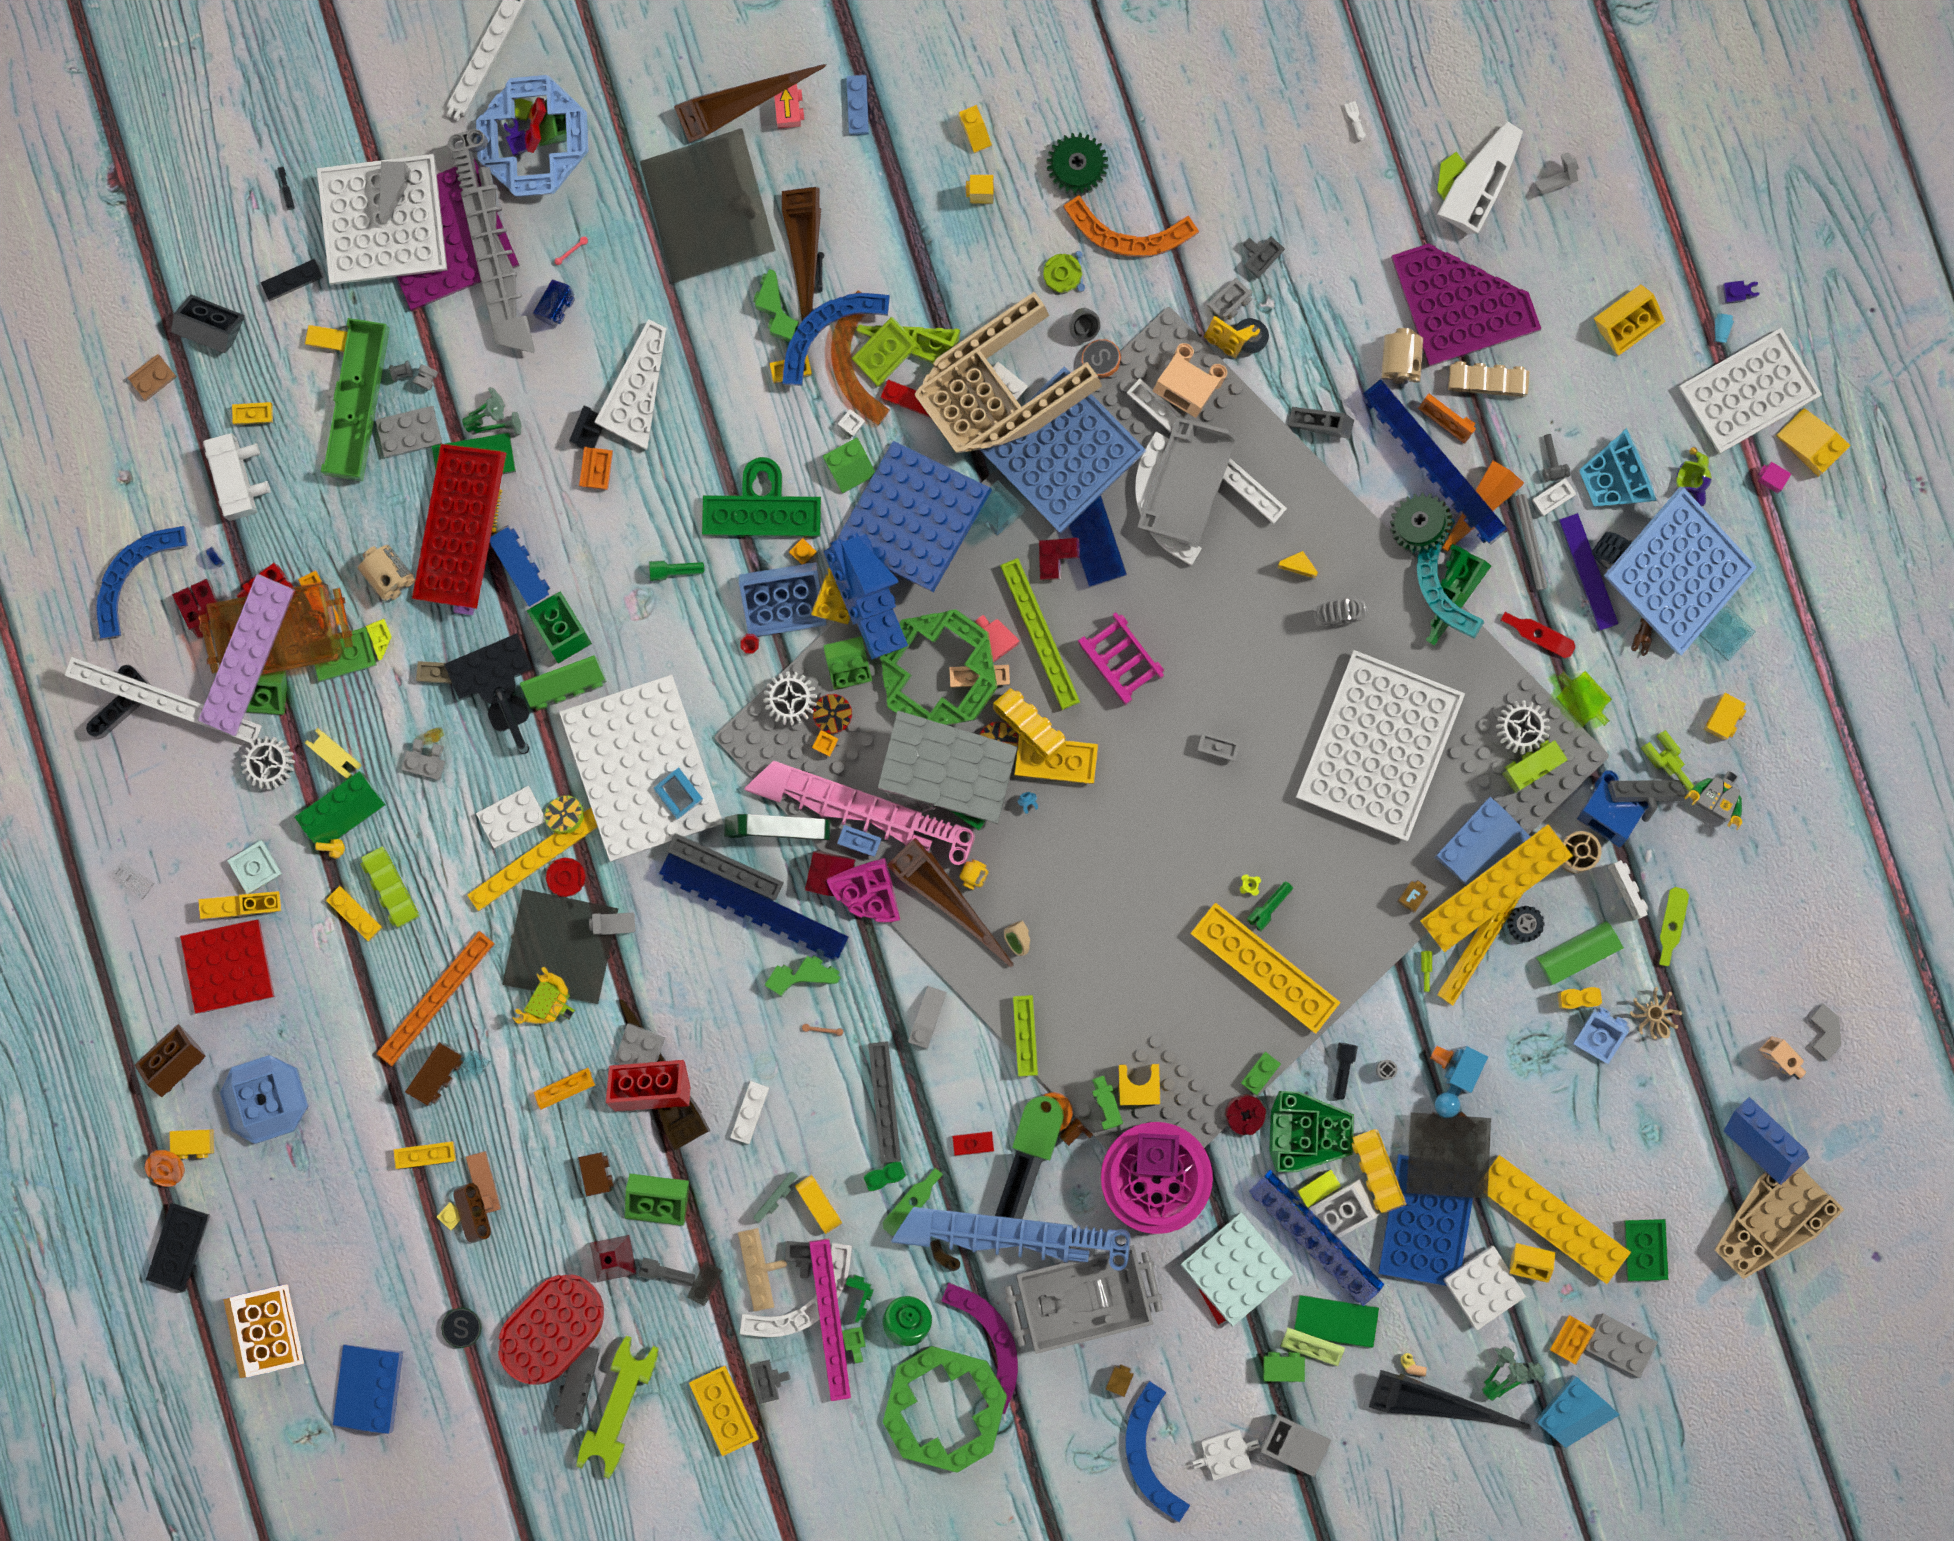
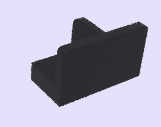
[569,405,603,450]

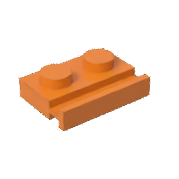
[579,447,613,490]

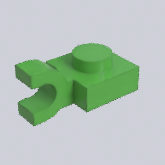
[842,1327,866,1364]

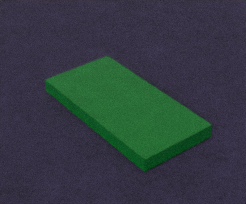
[432,433,516,474]
[1294,1295,1379,1348]

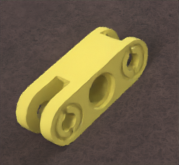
[304,727,362,779]

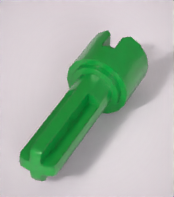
[649,560,705,581]
[1246,881,1293,932]

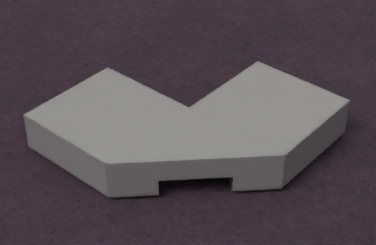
[1810,1004,1841,1060]

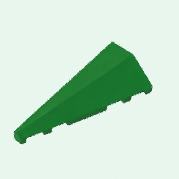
[1426,544,1491,645]

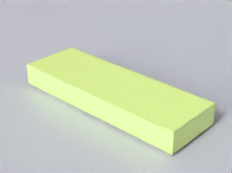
[1281,1328,1345,1366]

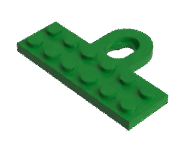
[702,457,821,537]

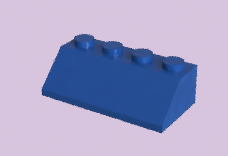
[1724,1097,1810,1185]

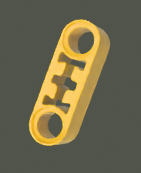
[795,1174,843,1234]

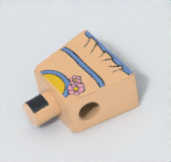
[1758,1036,1806,1080]

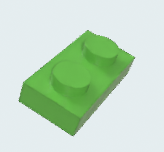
[1241,1051,1281,1096]

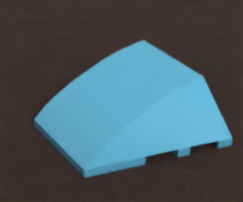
[1579,428,1657,506]

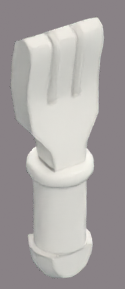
[1344,101,1366,141]

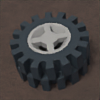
[1507,906,1545,942]

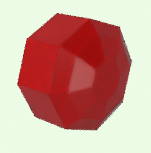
[740,634,759,654]

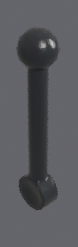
[817,252,825,292]

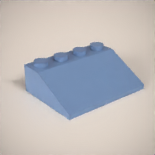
[739,562,827,636]
[1434,797,1530,886]

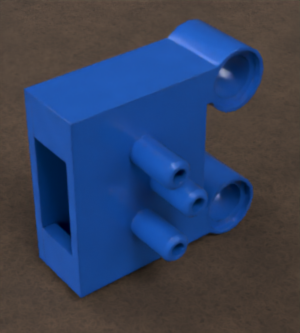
[1576,770,1649,848]

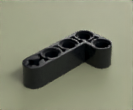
[86,665,151,739]

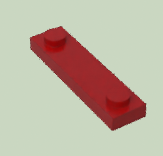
[881,379,931,418]

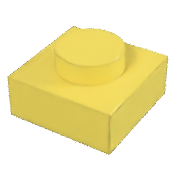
[437,1202,460,1231]

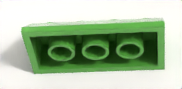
[520,655,607,711]

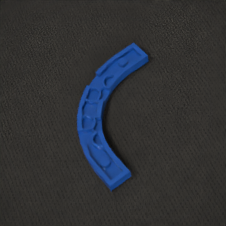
[782,293,890,386]
[97,526,188,639]
[1125,1381,1190,1523]

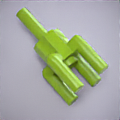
[1640,730,1694,792]

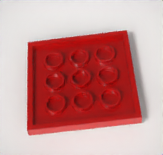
[180,919,275,1014]

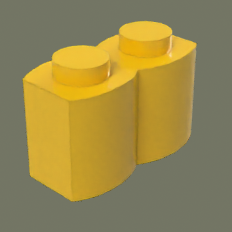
[1557,987,1602,1010]

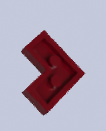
[1039,538,1079,581]

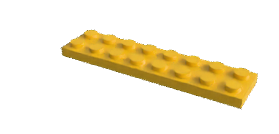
[1420,824,1573,953]
[1190,902,1341,1034]
[1476,1155,1631,1284]

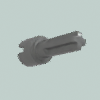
[638,1257,695,1286]

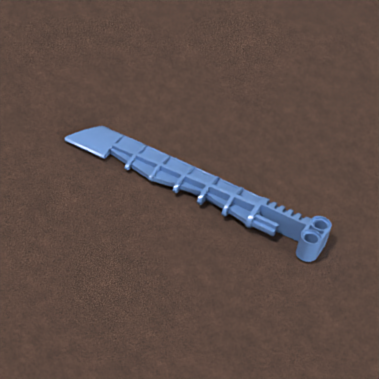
[891,1207,1131,1271]

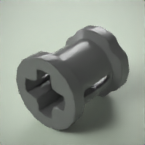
[389,360,413,382]

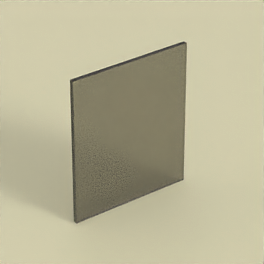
[640,128,776,283]

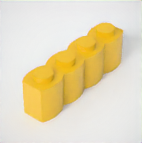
[993,688,1066,761]
[1352,1129,1406,1213]

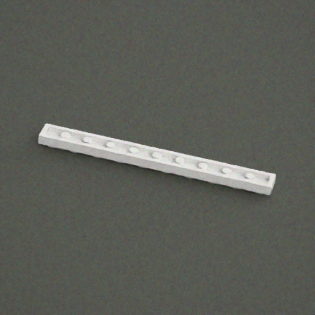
[1126,378,1287,524]
[65,657,262,744]

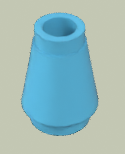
[1715,313,1734,343]

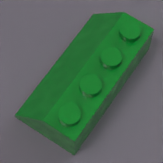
[294,771,386,845]

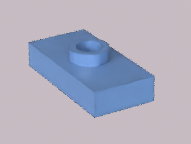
[837,825,882,857]

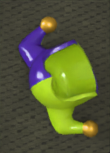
[1676,447,1712,507]

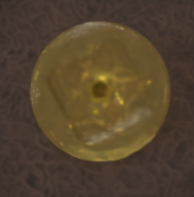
[424,727,445,743]

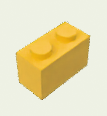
[966,175,994,204]
[1703,693,1746,741]
[169,1129,214,1159]
[1509,1243,1555,1283]

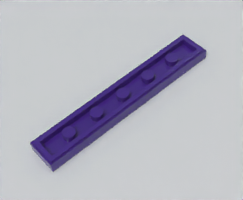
[1559,513,1619,631]

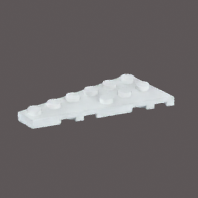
[594,319,666,450]

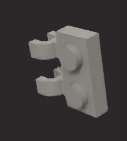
[401,739,446,780]

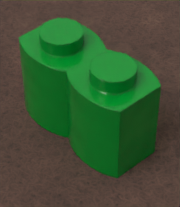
[864,1162,907,1191]

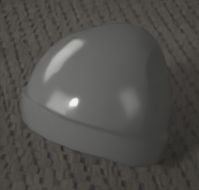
[1069,308,1100,342]

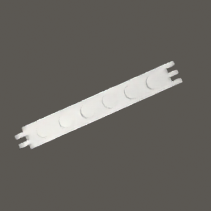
[447,0,527,121]

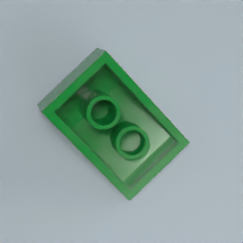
[527,591,592,664]

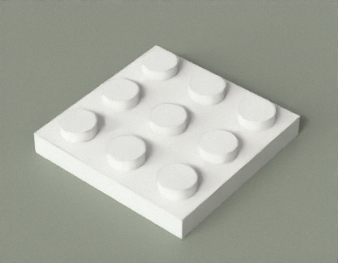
[1443,1246,1526,1330]

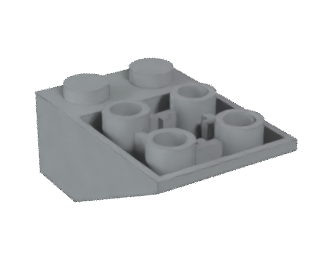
[1259,1413,1331,1477]

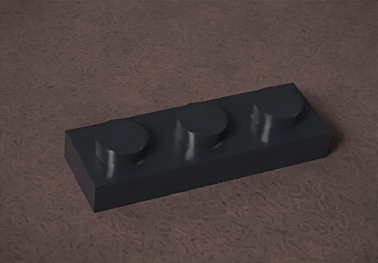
[260,259,323,301]

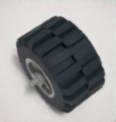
[1592,532,1632,571]

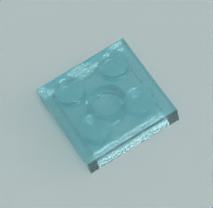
[1700,605,1756,661]

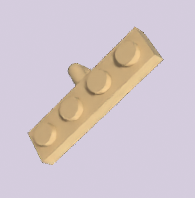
[738,1228,787,1311]

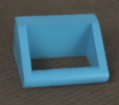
[653,767,703,820]

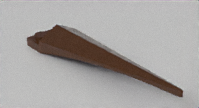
[674,64,827,143]
[782,187,821,321]
[887,838,1014,967]

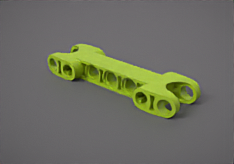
[576,1335,659,1479]

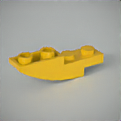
[198,891,281,919]

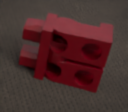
[172,578,225,639]

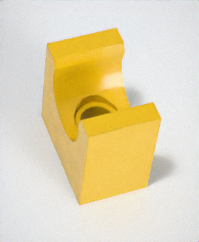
[1118,1064,1160,1105]

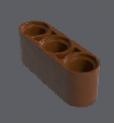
[453,1183,491,1243]

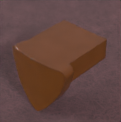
[1059,1118,1094,1146]

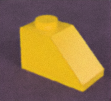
[958,105,992,153]

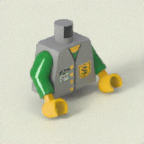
[1684,771,1742,830]

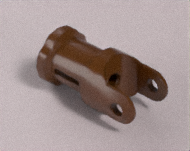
[1631,618,1654,656]

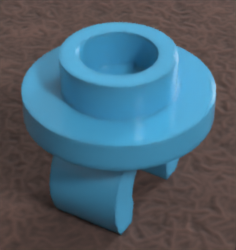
[1017,792,1038,814]

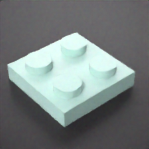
[227,840,283,894]

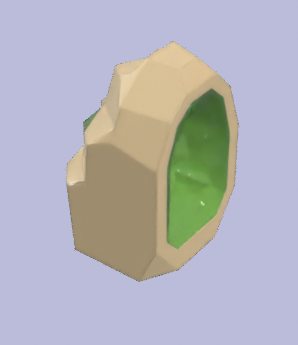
[1004,920,1030,956]

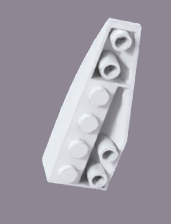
[1437,121,1523,234]

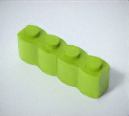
[360,846,421,928]

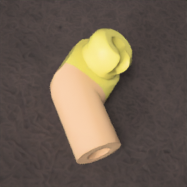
[1401,1353,1427,1377]

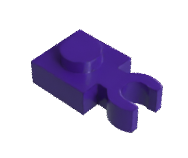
[504,119,527,156]
[1723,280,1760,303]

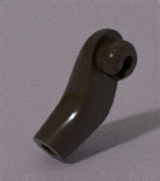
[930,1239,960,1271]

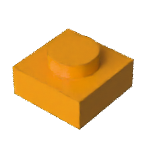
[789,538,817,565]
[812,730,839,757]

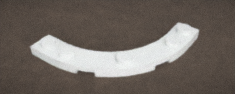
[1135,432,1202,566]
[740,1243,852,1337]

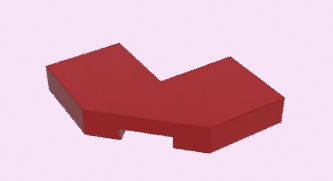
[525,97,546,153]

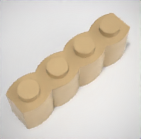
[1448,361,1530,397]

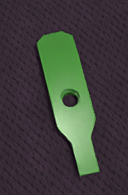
[882,1168,943,1236]

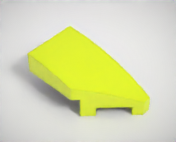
[366,618,392,660]

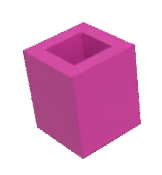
[1758,461,1792,494]

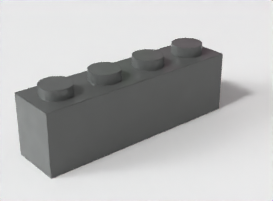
[553,1345,601,1430]

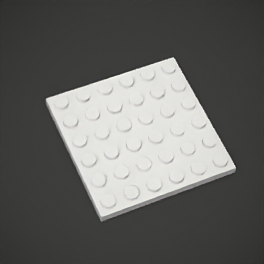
[317,154,447,285]

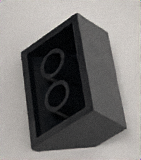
[171,294,245,353]

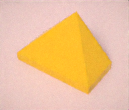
[1277,551,1318,579]

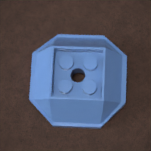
[220,1055,309,1144]

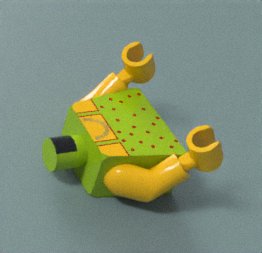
[512,967,575,1024]

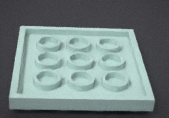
[1180,1212,1293,1327]

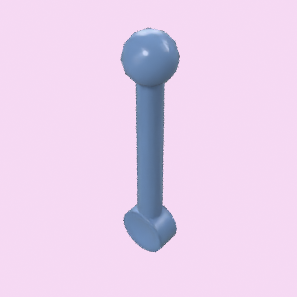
[1075,251,1085,292]

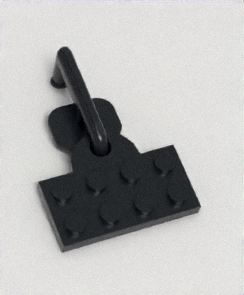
[444,633,533,754]

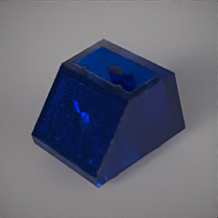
[533,279,575,328]

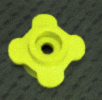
[1240,874,1261,896]

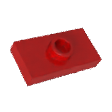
[952,1131,994,1156]

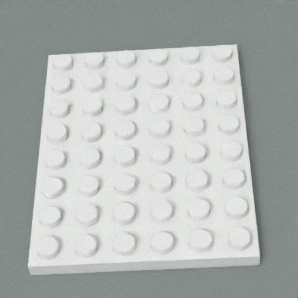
[1296,650,1465,841]
[559,675,723,862]

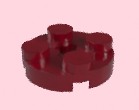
[1225,1094,1266,1135]

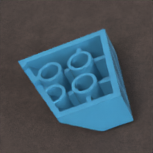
[1534,1375,1620,1448]

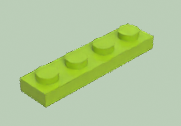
[1013,995,1038,1077]

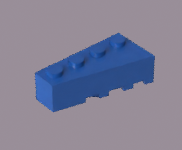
[490,525,551,607]

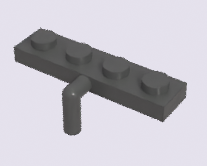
[1608,780,1687,822]

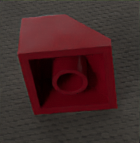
[805,850,856,897]

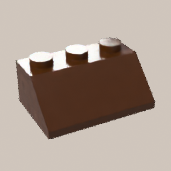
[135,1024,206,1097]
[405,1042,465,1106]

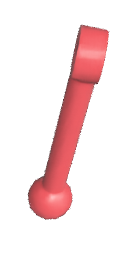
[554,236,588,265]

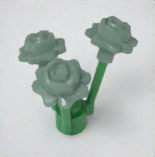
[1482,1346,1545,1401]

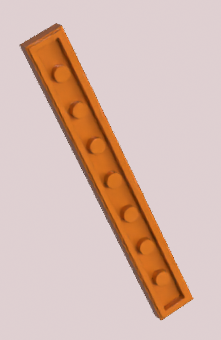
[376,931,495,1067]

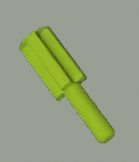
[1421,950,1433,992]

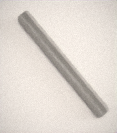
[1516,494,1547,590]

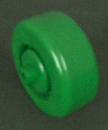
[882,1296,932,1346]

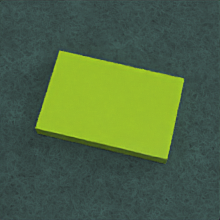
[851,317,919,387]

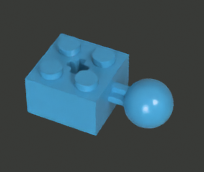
[1435,1046,1488,1118]

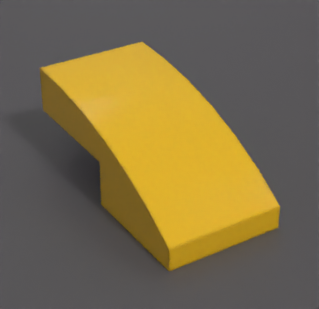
[304,325,348,352]

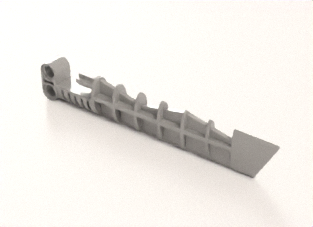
[448,129,535,353]

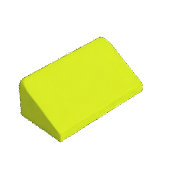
[1297,1169,1341,1208]

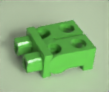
[1092,1076,1123,1131]

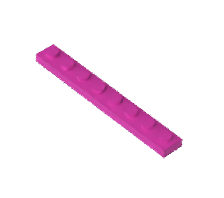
[809,1238,851,1401]

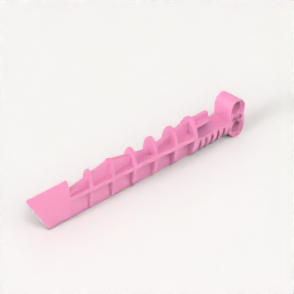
[745,761,975,865]

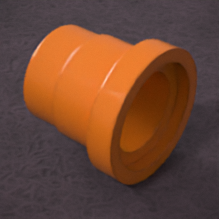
[1430,1046,1454,1069]

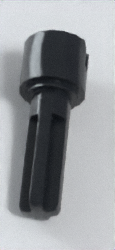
[1333,1042,1358,1100]

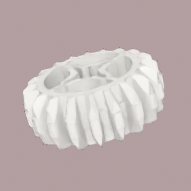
[763,672,817,725]
[1496,700,1550,754]
[241,736,295,790]

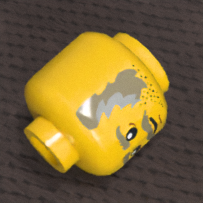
[959,859,989,890]

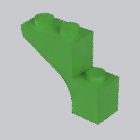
[753,269,799,342]
[765,955,841,997]

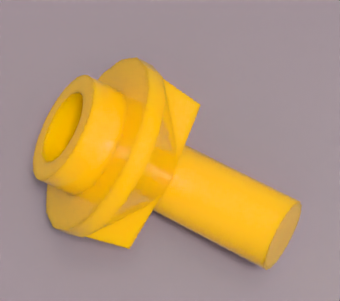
[315,839,345,859]

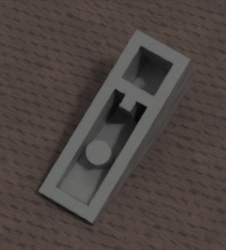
[1288,407,1354,439]

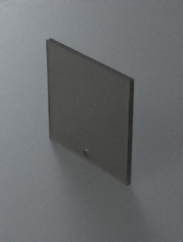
[502,889,619,1004]

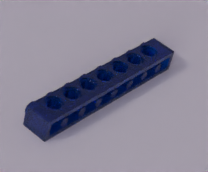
[1249,1170,1384,1306]

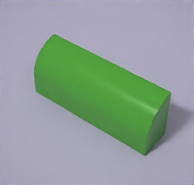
[1535,921,1624,986]

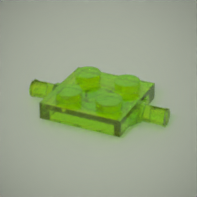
[1556,671,1612,727]

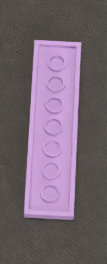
[198,574,295,736]

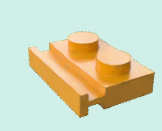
[1550,1315,1596,1365]

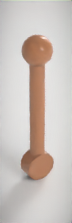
[802,1024,844,1036]

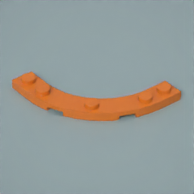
[1063,195,1199,257]

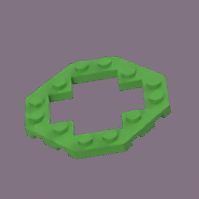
[880,609,997,725]
[883,1346,1007,1473]

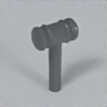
[1542,434,1570,482]

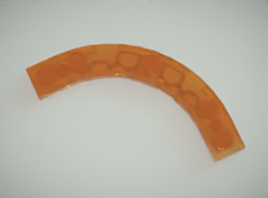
[831,290,890,426]

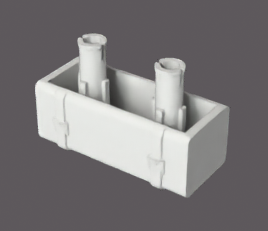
[203,433,271,521]

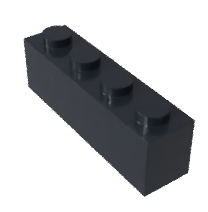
[995,1150,1043,1219]

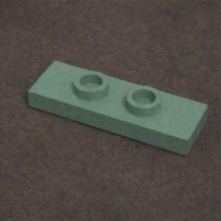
[753,1172,798,1223]

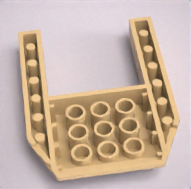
[915,292,1102,453]

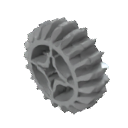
[1314,599,1368,626]

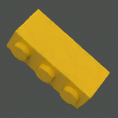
[1594,284,1666,356]

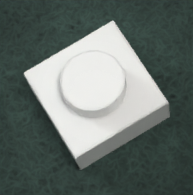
[838,409,866,437]

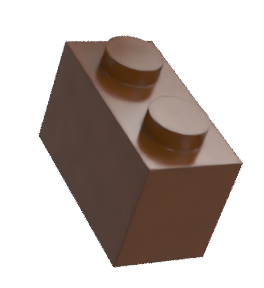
[578,1152,614,1197]

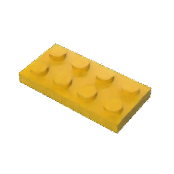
[1015,736,1098,784]
[689,1365,759,1457]

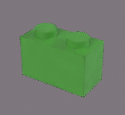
[1263,1352,1305,1382]

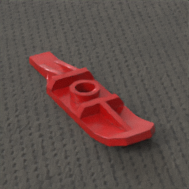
[1501,612,1576,658]

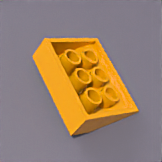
[223,1285,304,1378]

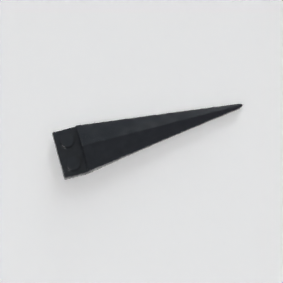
[1369,1370,1531,1429]

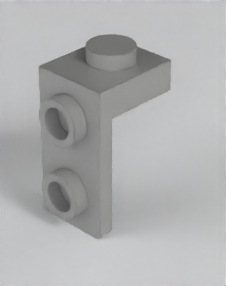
[1535,152,1579,194]
[589,913,636,935]

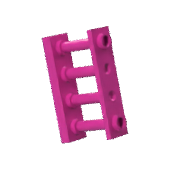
[1078,612,1164,706]

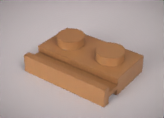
[128,354,177,401]

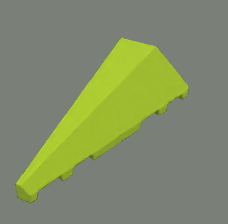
[856,324,961,364]

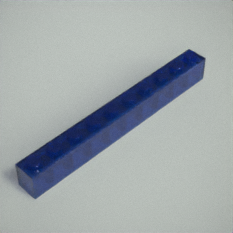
[1363,378,1509,545]
[659,853,850,961]

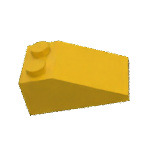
[1776,408,1851,477]

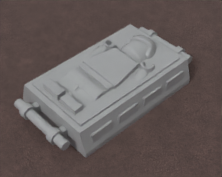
[1004,1245,1163,1354]

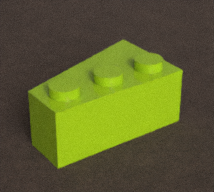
[1502,740,1568,793]

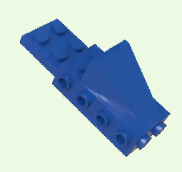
[823,533,908,659]

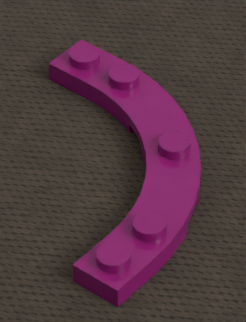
[941,1282,1018,1414]

